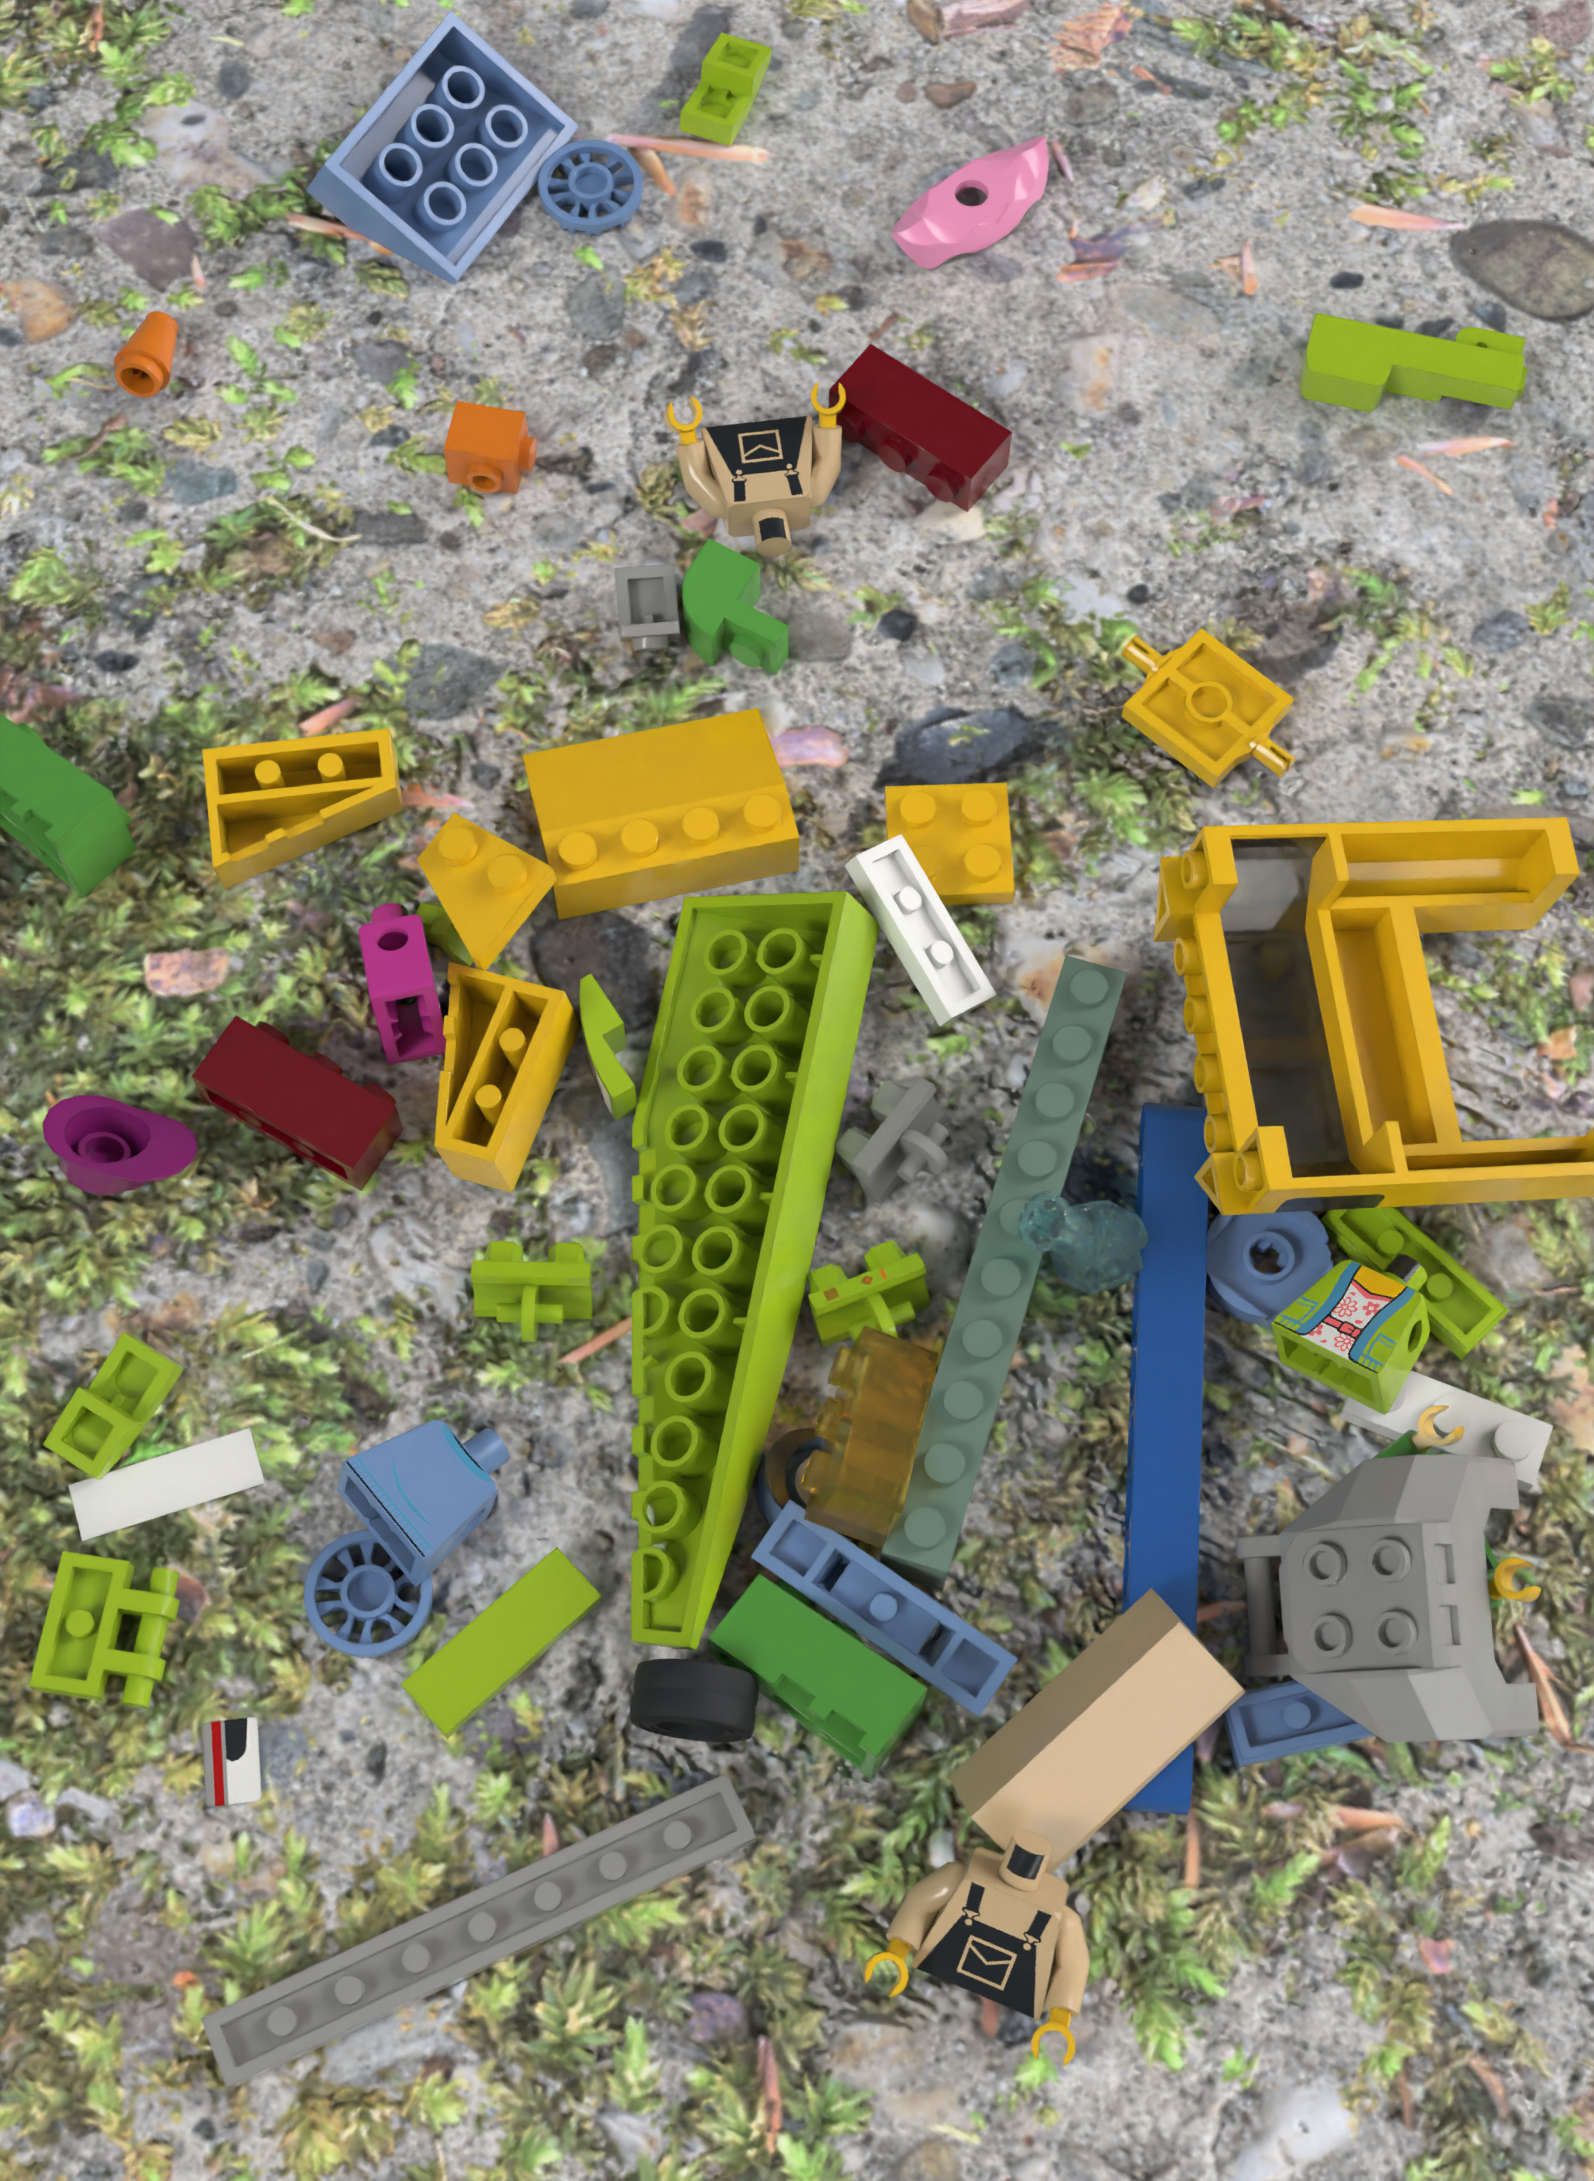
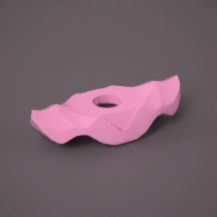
[891,137,1049,269]

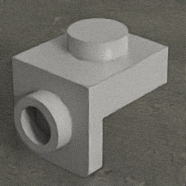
[615,564,680,652]

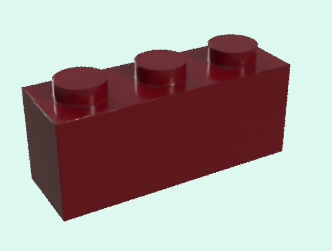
[828,343,1012,513]
[191,1015,403,1191]

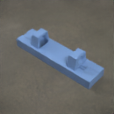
[751,1499,1018,1717]

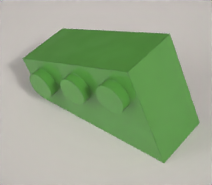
[0,714,137,898]
[708,1574,927,1779]

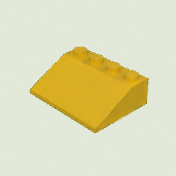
[522,708,799,920]

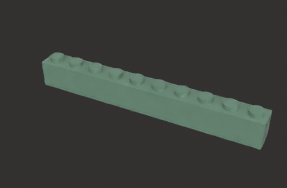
[880,955,1127,1591]

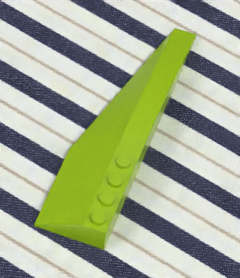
[631,891,880,1650]

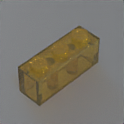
[801,1325,939,1548]

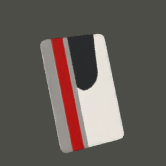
[202,1717,262,1807]

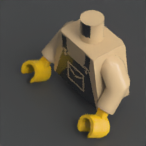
[664,382,846,557]
[863,1830,1090,2067]

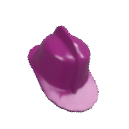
[42,1095,198,1195]

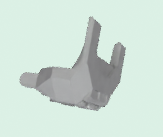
[1236,1454,1539,1743]

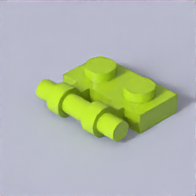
[29,1551,180,1709]

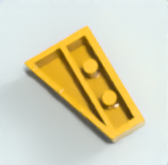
[202,728,403,889]
[434,962,581,1193]

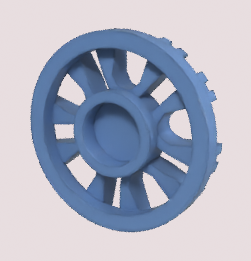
[538,140,643,237]
[304,1529,433,1659]

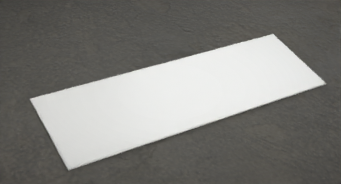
[68,1428,265,1541]

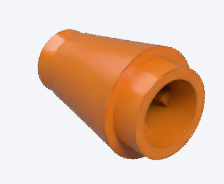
[114,311,179,398]

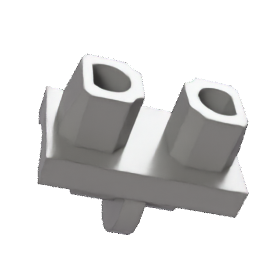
[835,1077,949,1205]

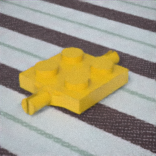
[1121,628,1296,788]

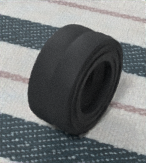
[629,1659,759,1742]

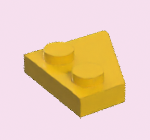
[416,812,557,971]

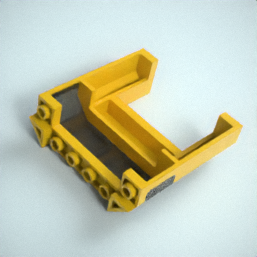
[1154,817,1594,1215]

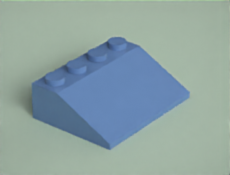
[306,11,580,285]

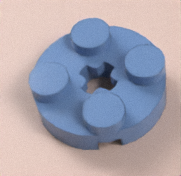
[1206,1200,1333,1330]

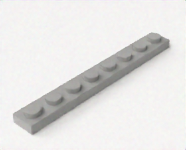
[201,1773,756,2089]

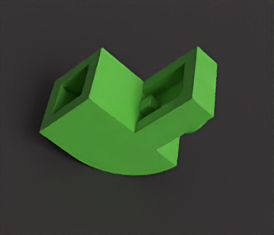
[682,538,789,675]

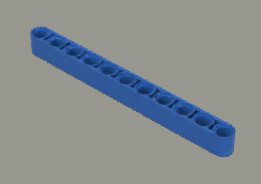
[1120,1102,1209,1815]

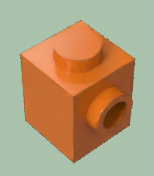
[443,401,537,494]

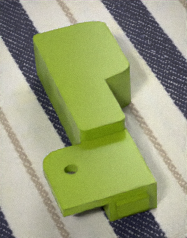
[1299,313,1528,412]

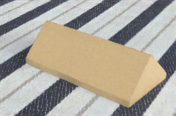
[949,1588,1246,1875]

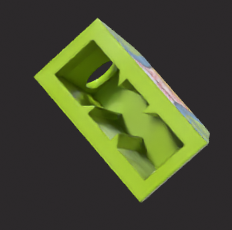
[1271,1254,1430,1415]

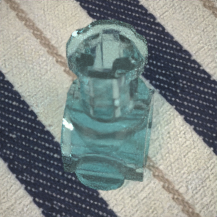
[1018,1191,1149,1295]

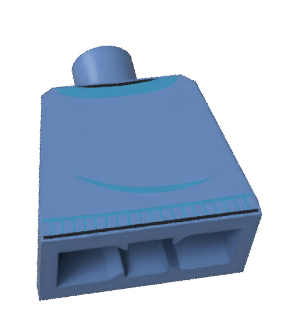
[337,1420,509,1587]

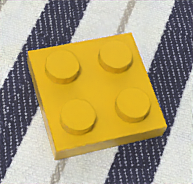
[884,783,1015,905]

